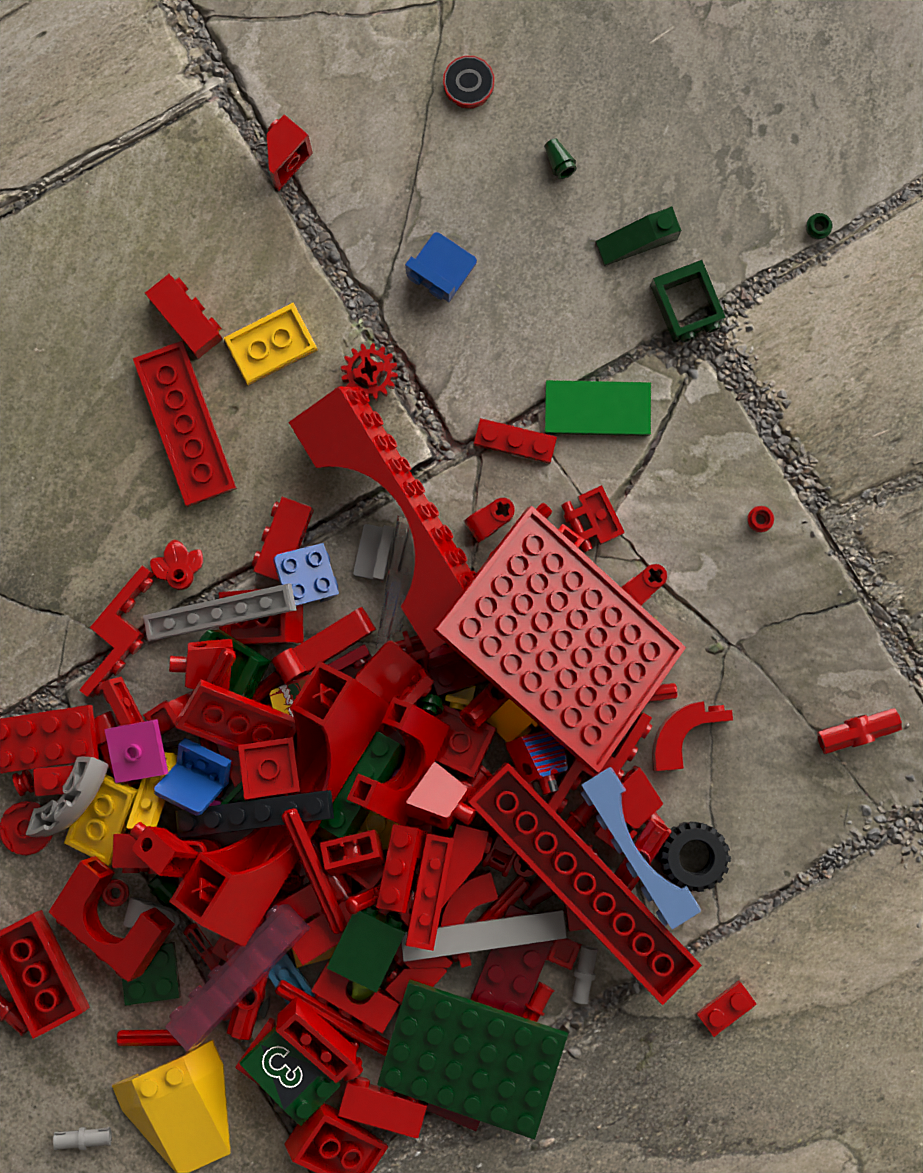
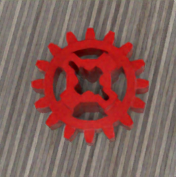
[341,343,398,401]

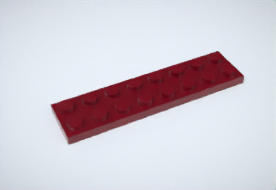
[426,905,554,1131]

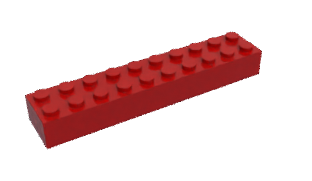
[467,762,702,1005]

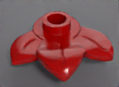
[150,540,203,590]

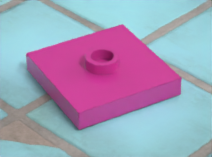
[105,719,168,783]

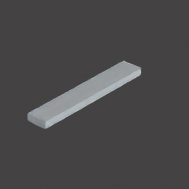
[143,584,296,642]
[401,910,567,962]

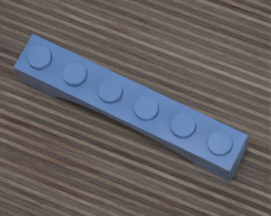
[581,767,701,929]

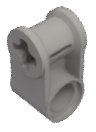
[123,897,180,930]

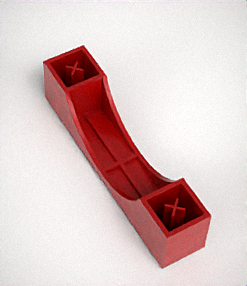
[288,386,476,653]
[169,661,390,947]

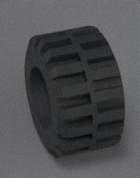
[658,821,731,892]

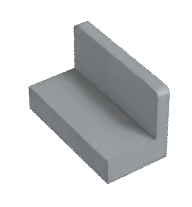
[353,524,395,582]

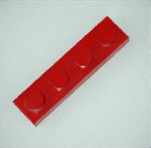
[405,833,454,951]

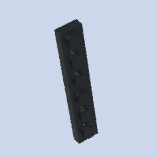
[175,790,334,838]

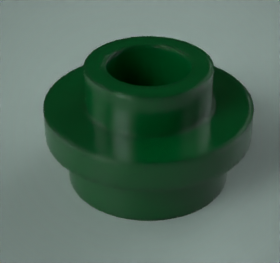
[806,213,833,240]
[417,693,444,717]

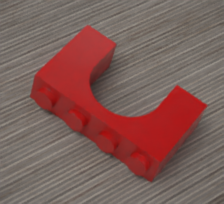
[347,697,450,826]
[49,856,175,982]

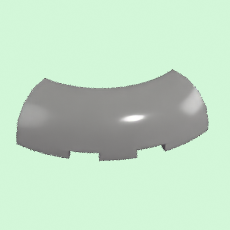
[26,757,109,837]

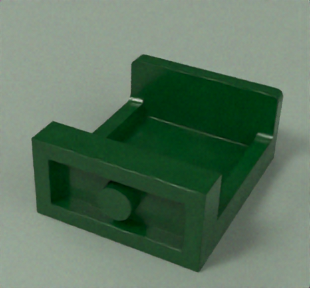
[199,630,271,700]
[327,905,408,993]

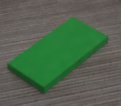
[545,380,651,436]

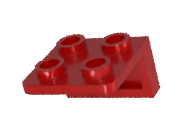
[355,640,434,704]

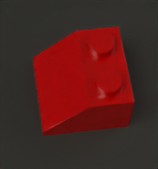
[267,114,313,191]

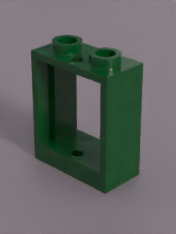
[650,260,726,343]

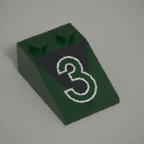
[239,1026,341,1126]

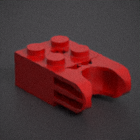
[112,832,222,874]

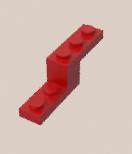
[79,565,155,697]
[99,676,145,790]
[547,712,653,814]
[376,817,437,913]

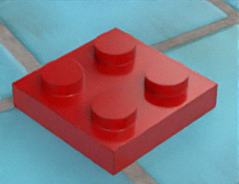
[238,737,300,801]

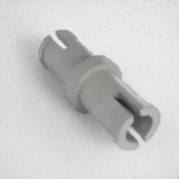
[571,946,598,1004]
[53,1127,112,1150]

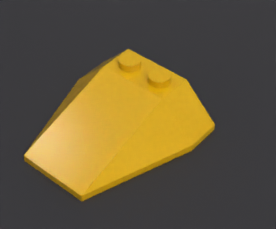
[112,1039,231,1173]

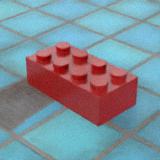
[0,910,90,1039]

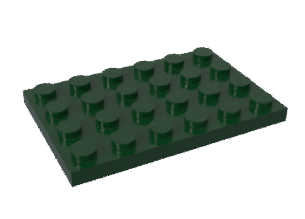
[377,979,568,1140]

